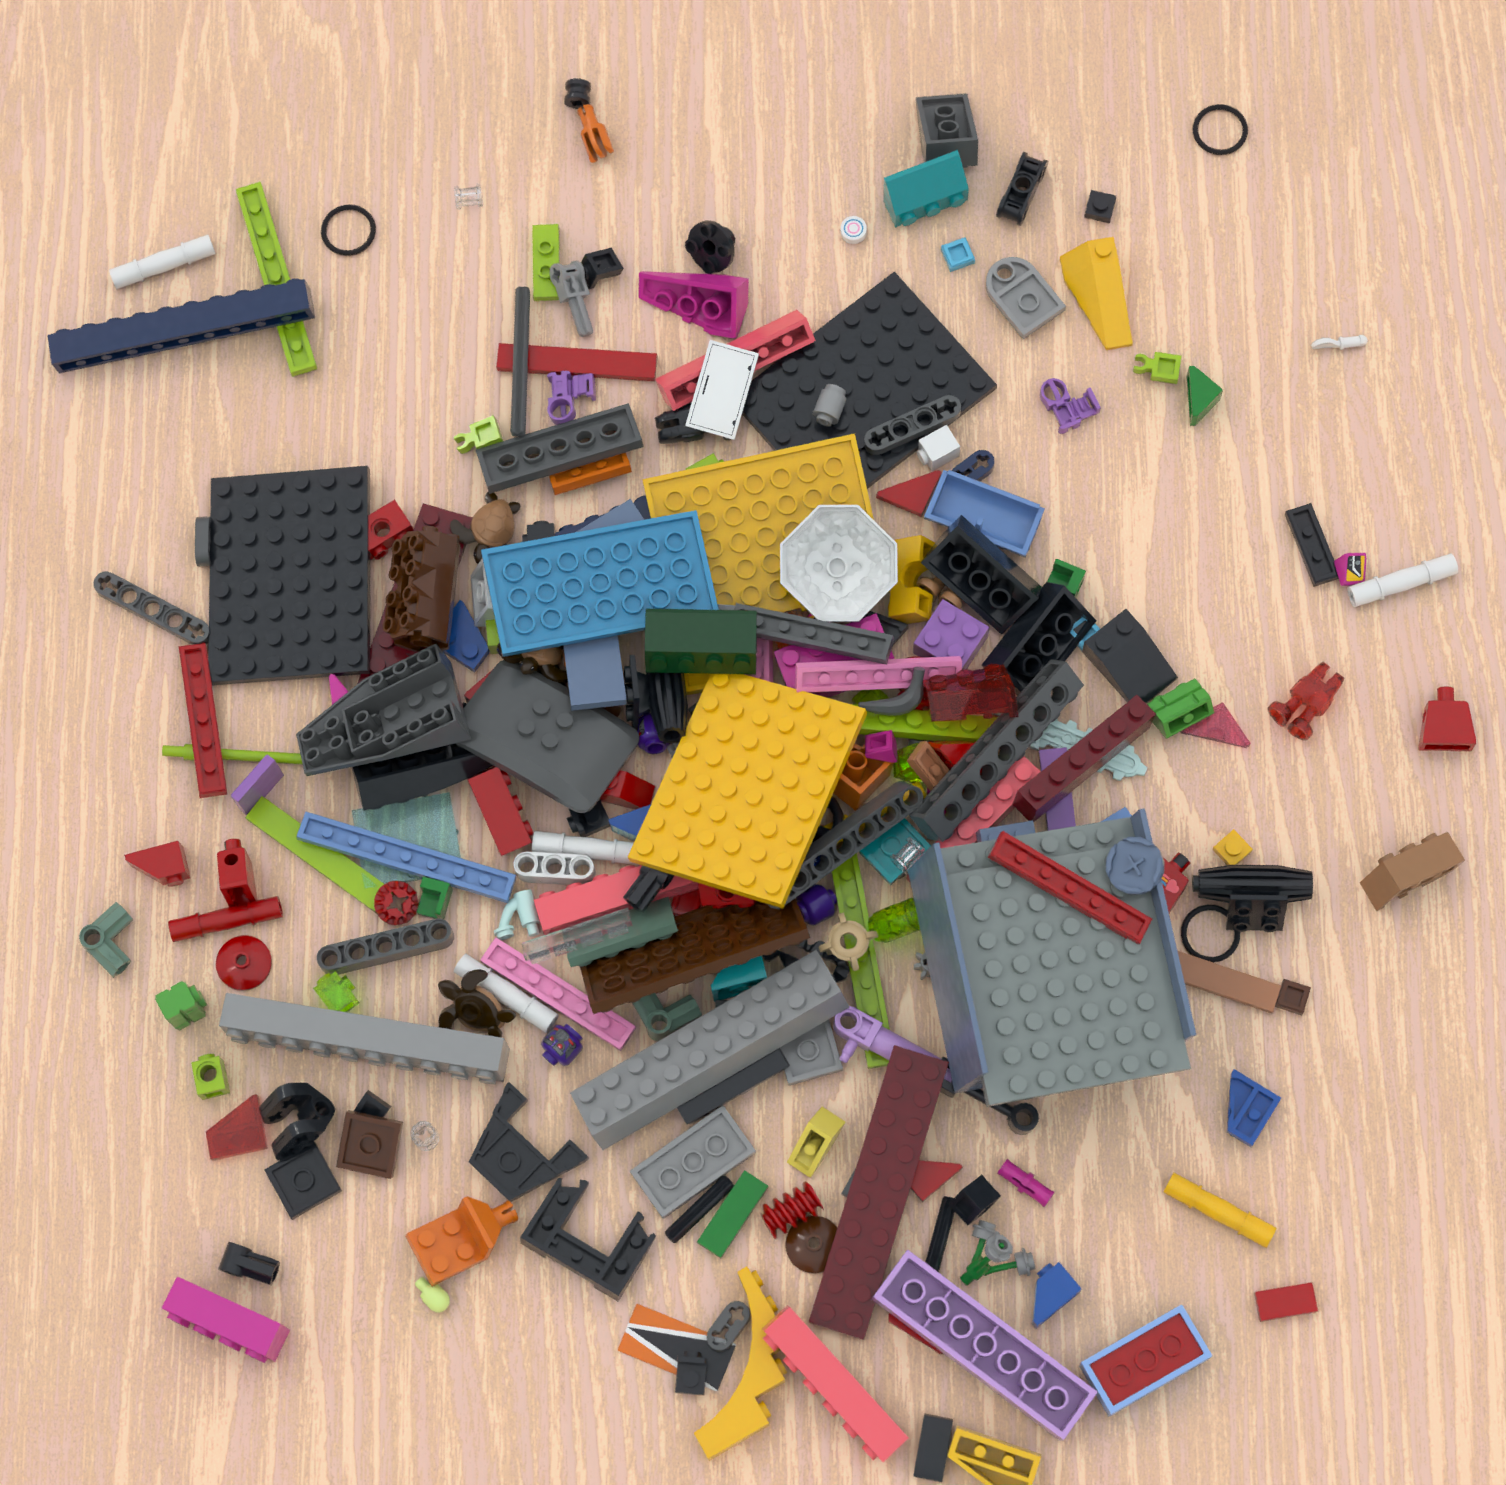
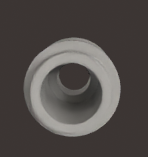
[813,384,846,426]

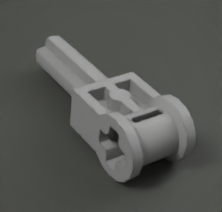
[550,261,593,337]

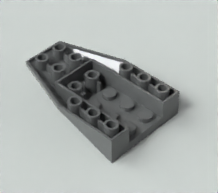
[296,643,471,776]

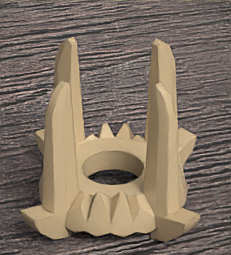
[819,913,878,971]

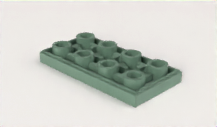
[563,897,678,967]

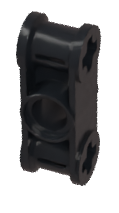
[996,152,1048,226]

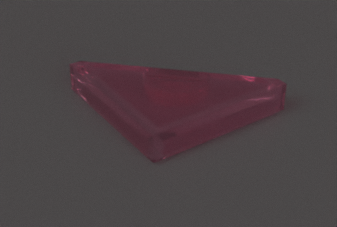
[1180,702,1251,748]

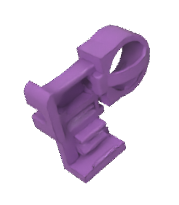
[547,371,596,425]
[1040,378,1101,434]

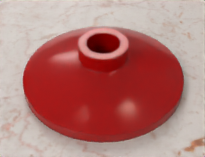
[216,935,272,991]

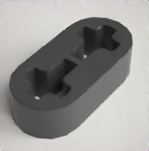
[195,516,211,566]
[707,1301,750,1352]

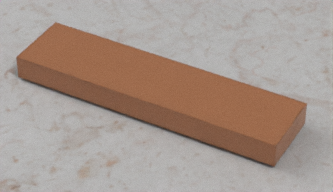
[1178,951,1281,1014]

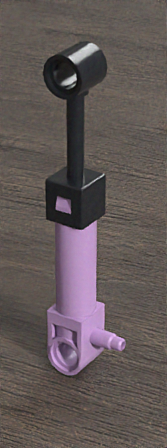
[833,1006,1039,1135]

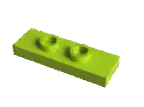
[532,224,560,301]

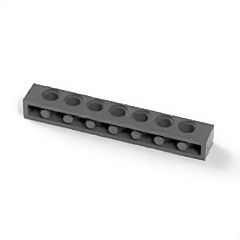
[909,660,1084,842]

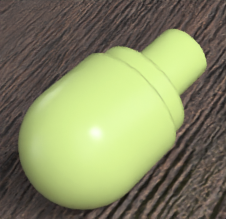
[415,1277,450,1312]

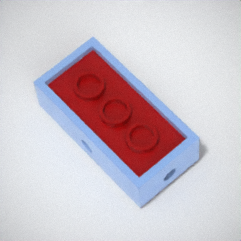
[1079,1304,1212,1417]

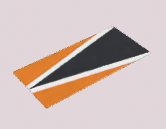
[618,1304,736,1391]

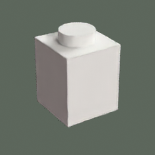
[917,425,960,471]

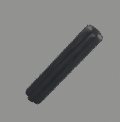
[665,1175,734,1243]
[925,1196,955,1273]

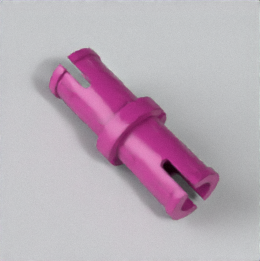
[997,1159,1055,1207]

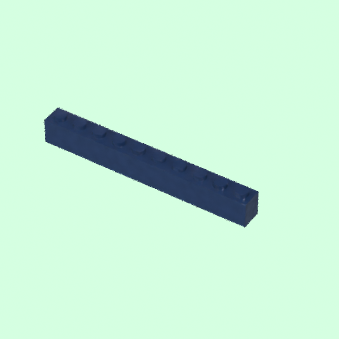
[47,279,315,373]

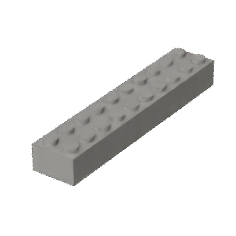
[570,950,849,1150]
[219,993,510,1085]

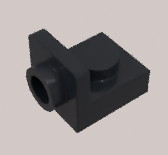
[581,247,624,289]
[566,799,610,837]
[675,1351,708,1396]

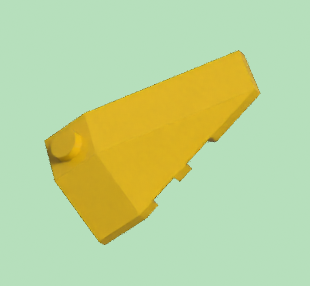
[1059,236,1133,350]

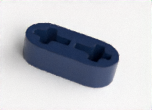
[951,450,994,481]

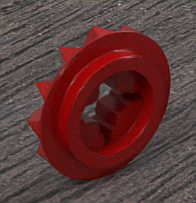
[374,881,419,925]

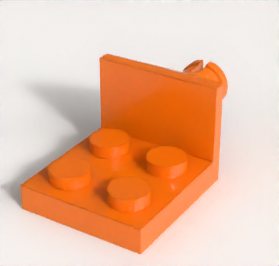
[405,1196,518,1286]

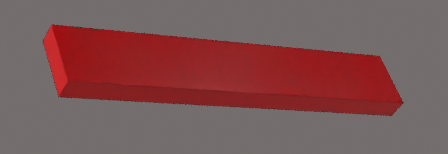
[496,343,657,382]
[178,643,227,798]
[988,831,1152,944]

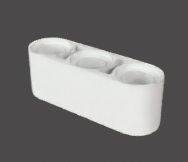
[513,852,596,885]

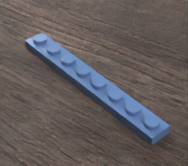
[296,812,517,903]

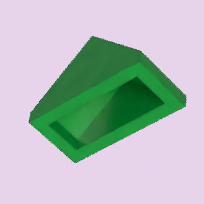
[1186,366,1223,426]

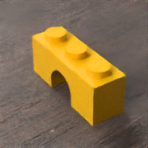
[888,535,935,624]

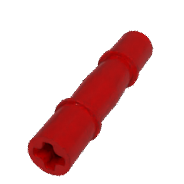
[168,896,283,942]

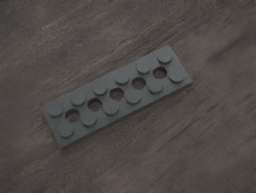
[476,403,644,494]

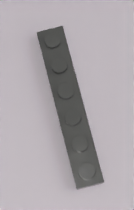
[734,603,895,665]

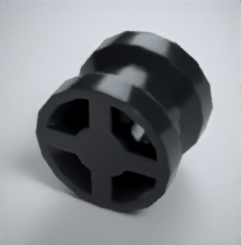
[564,78,591,109]

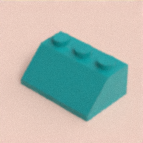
[883,150,969,227]

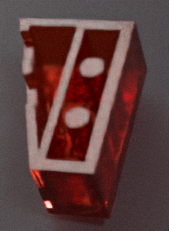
[923,664,1019,722]

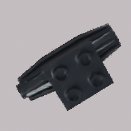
[624,655,688,744]
[1192,865,1313,932]

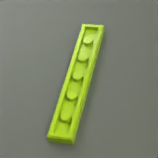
[245,796,392,914]

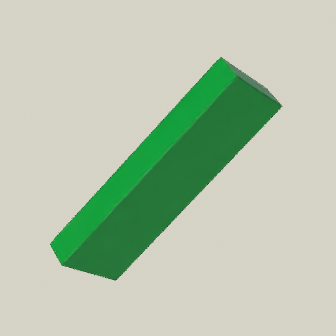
[697,1170,768,1259]

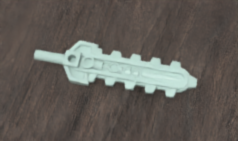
[986,701,1148,781]

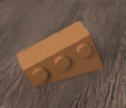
[1359,832,1465,911]

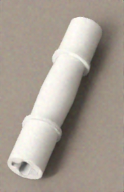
[109,234,216,290]
[1347,553,1458,607]
[532,831,641,866]
[454,954,559,1033]

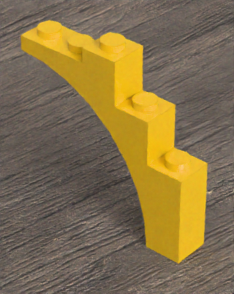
[694,1266,787,1461]

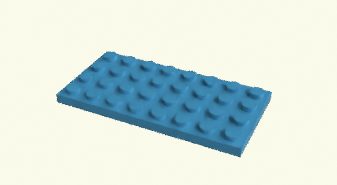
[481,510,719,657]

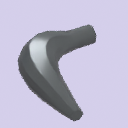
[858,667,925,716]

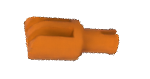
[577,104,614,163]

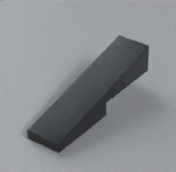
[677,1048,790,1125]

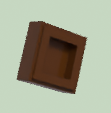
[1275,979,1311,1015]

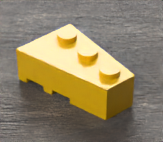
[947,1425,1041,1485]

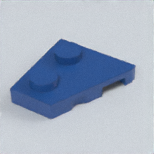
[443,600,490,673]
[1227,1069,1281,1147]

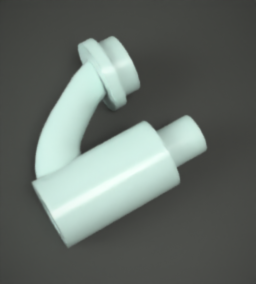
[493,890,540,940]

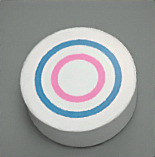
[840,216,867,244]

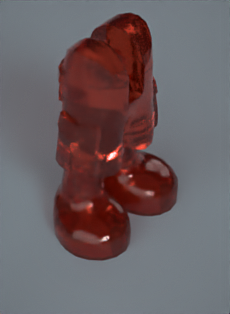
[1267,661,1345,741]

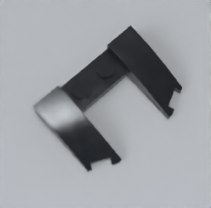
[520,1178,656,1301]

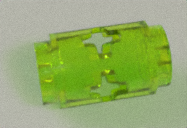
[868,898,920,943]

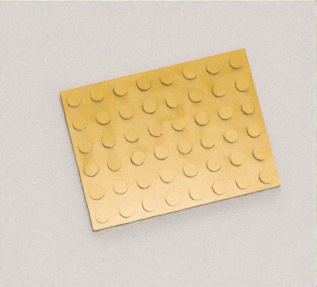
[642,434,890,614]
[628,674,867,909]

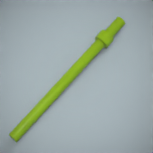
[162,744,303,765]

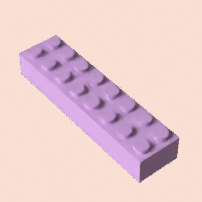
[872,1250,1097,1441]

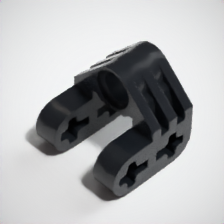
[259,1083,335,1161]

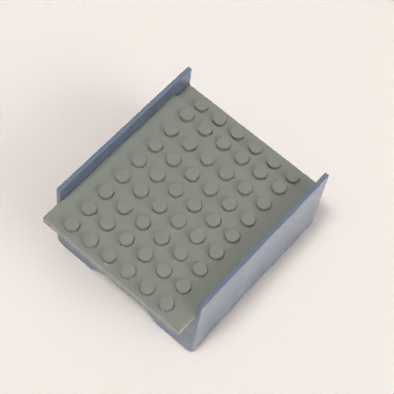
[908,808,1196,1107]

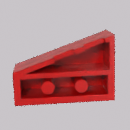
[467,766,534,856]

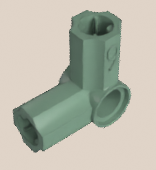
[79,902,133,978]
[632,993,702,1041]

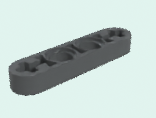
[864,395,961,455]

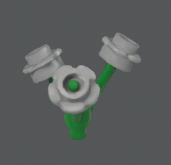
[960,1220,1035,1286]

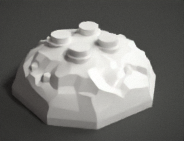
[780,505,898,622]

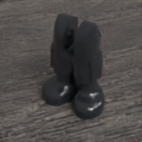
[655,403,733,444]

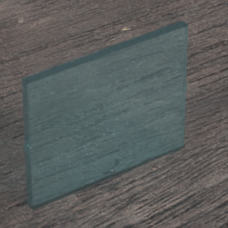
[352,792,461,889]

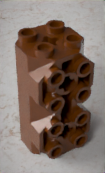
[383,526,460,652]

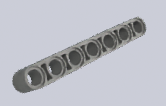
[765,781,923,909]

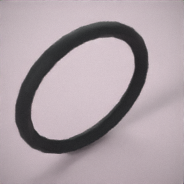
[1193,104,1248,155]
[321,205,376,256]
[1181,904,1240,963]

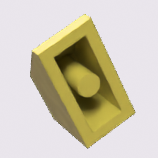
[787,1107,845,1178]

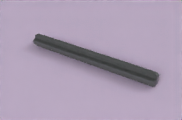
[510,287,530,437]

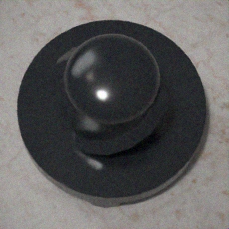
[685,220,736,274]

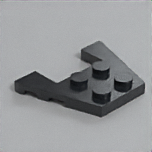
[469,1082,589,1202]

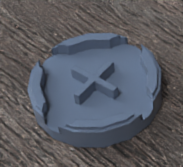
[1106,837,1164,895]

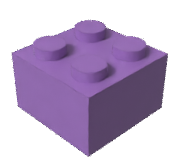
[913,599,989,678]

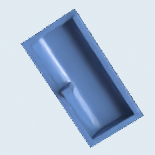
[924,470,1045,558]

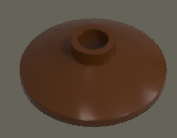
[786,1216,837,1274]

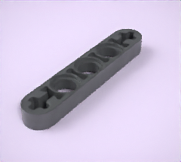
[93,572,210,645]

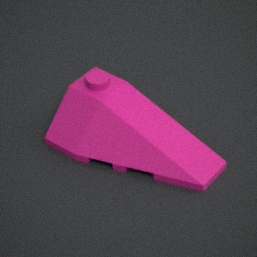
[639,271,749,339]

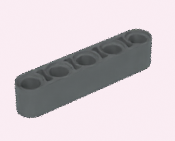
[317,919,454,976]

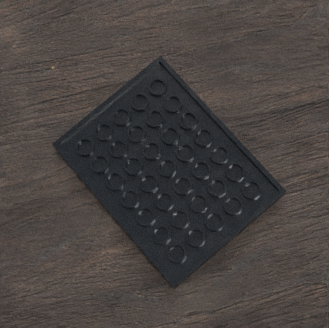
[742,271,997,489]
[208,465,370,685]

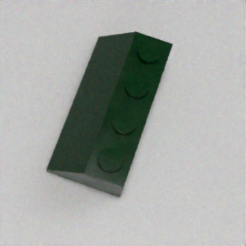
[645,608,757,675]

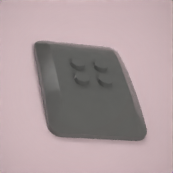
[455,660,639,813]

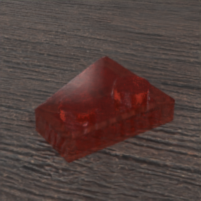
[206,1094,268,1161]

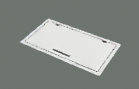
[685,340,759,440]

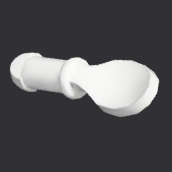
[1311,335,1368,350]

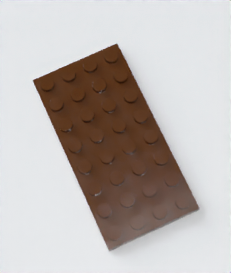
[580,899,810,1014]

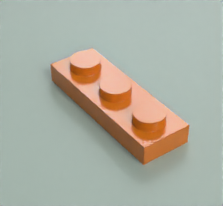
[549,452,632,495]

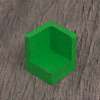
[1047,559,1086,598]
[417,876,453,920]

